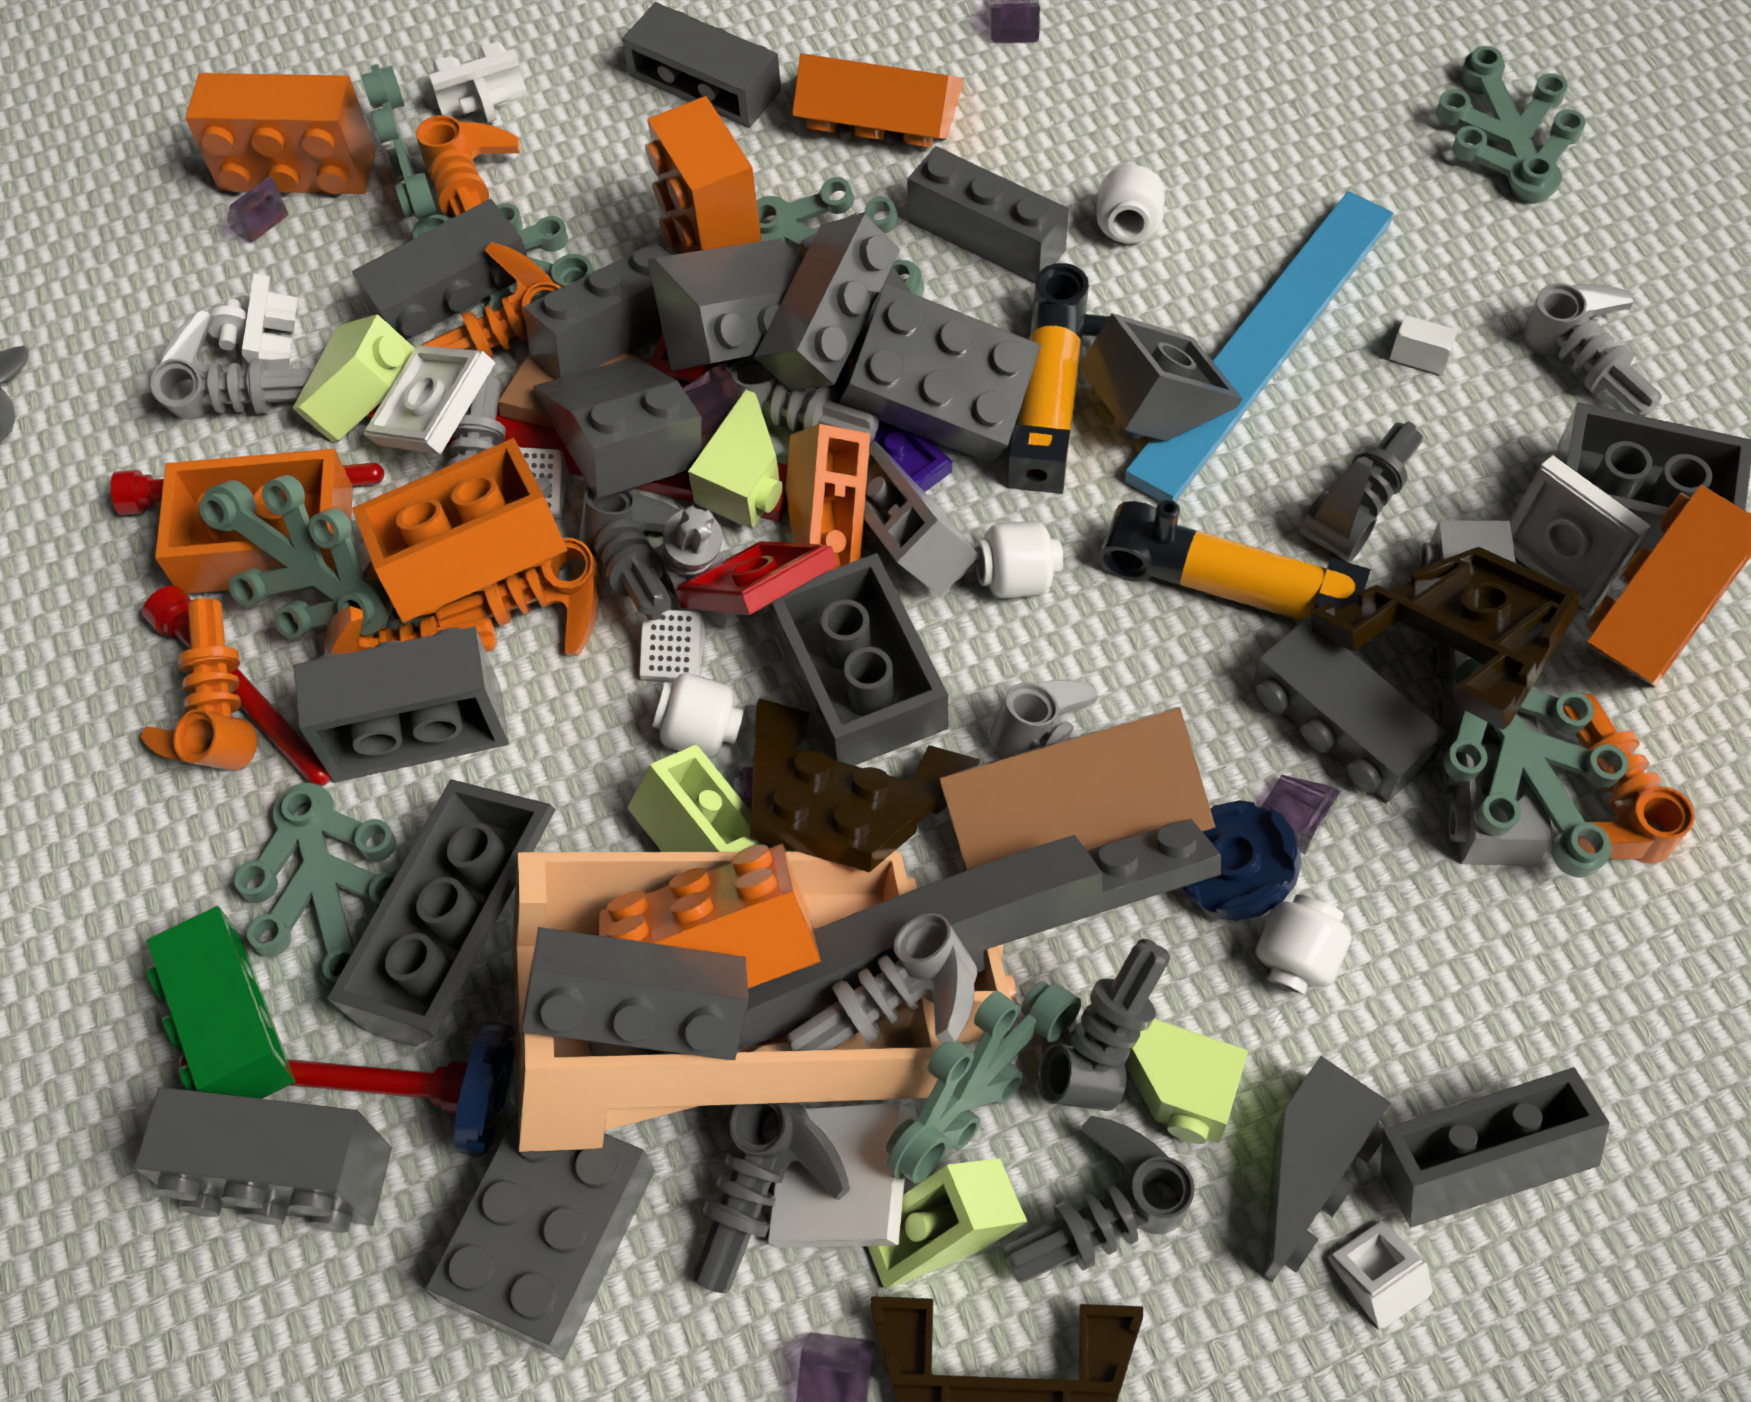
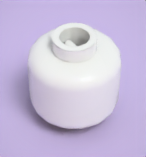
[1096,164,1165,244]
[975,521,1063,598]
[652,673,743,758]
[1256,894,1352,995]

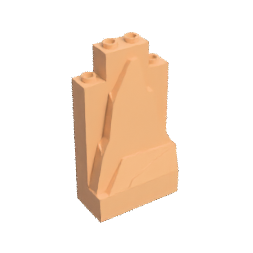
[512,851,1016,1152]

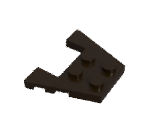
[1311,546,1579,730]
[749,698,980,873]
[871,1296,1143,1402]

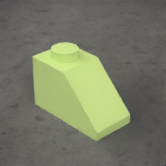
[292,314,415,442]
[688,389,782,529]
[627,744,766,852]
[1125,1019,1249,1144]
[868,1158,1027,1289]

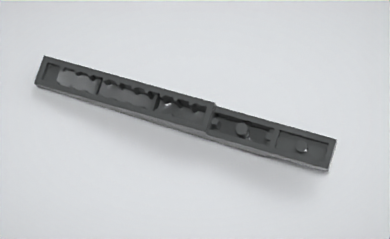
[588,819,1221,1056]

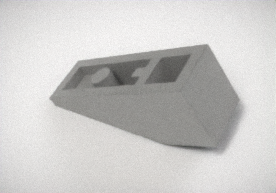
[864,441,980,597]

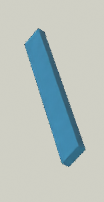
[1124,191,1394,502]

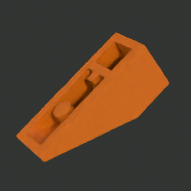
[786,424,870,572]

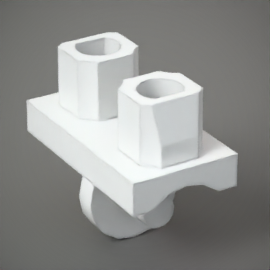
[429,42,527,123]
[208,274,298,371]

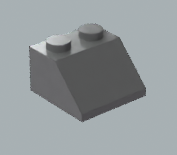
[1079,313,1243,441]

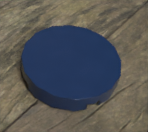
[1181,800,1302,921]
[454,1021,516,1157]

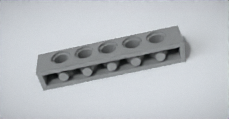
[1420,520,1553,866]

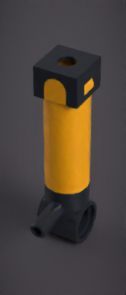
[1008,263,1109,494]
[1098,499,1371,621]

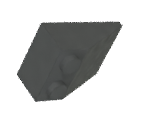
[533,357,702,499]

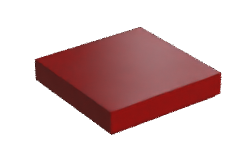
[675,541,838,615]

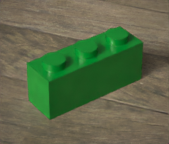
[146,905,296,1099]

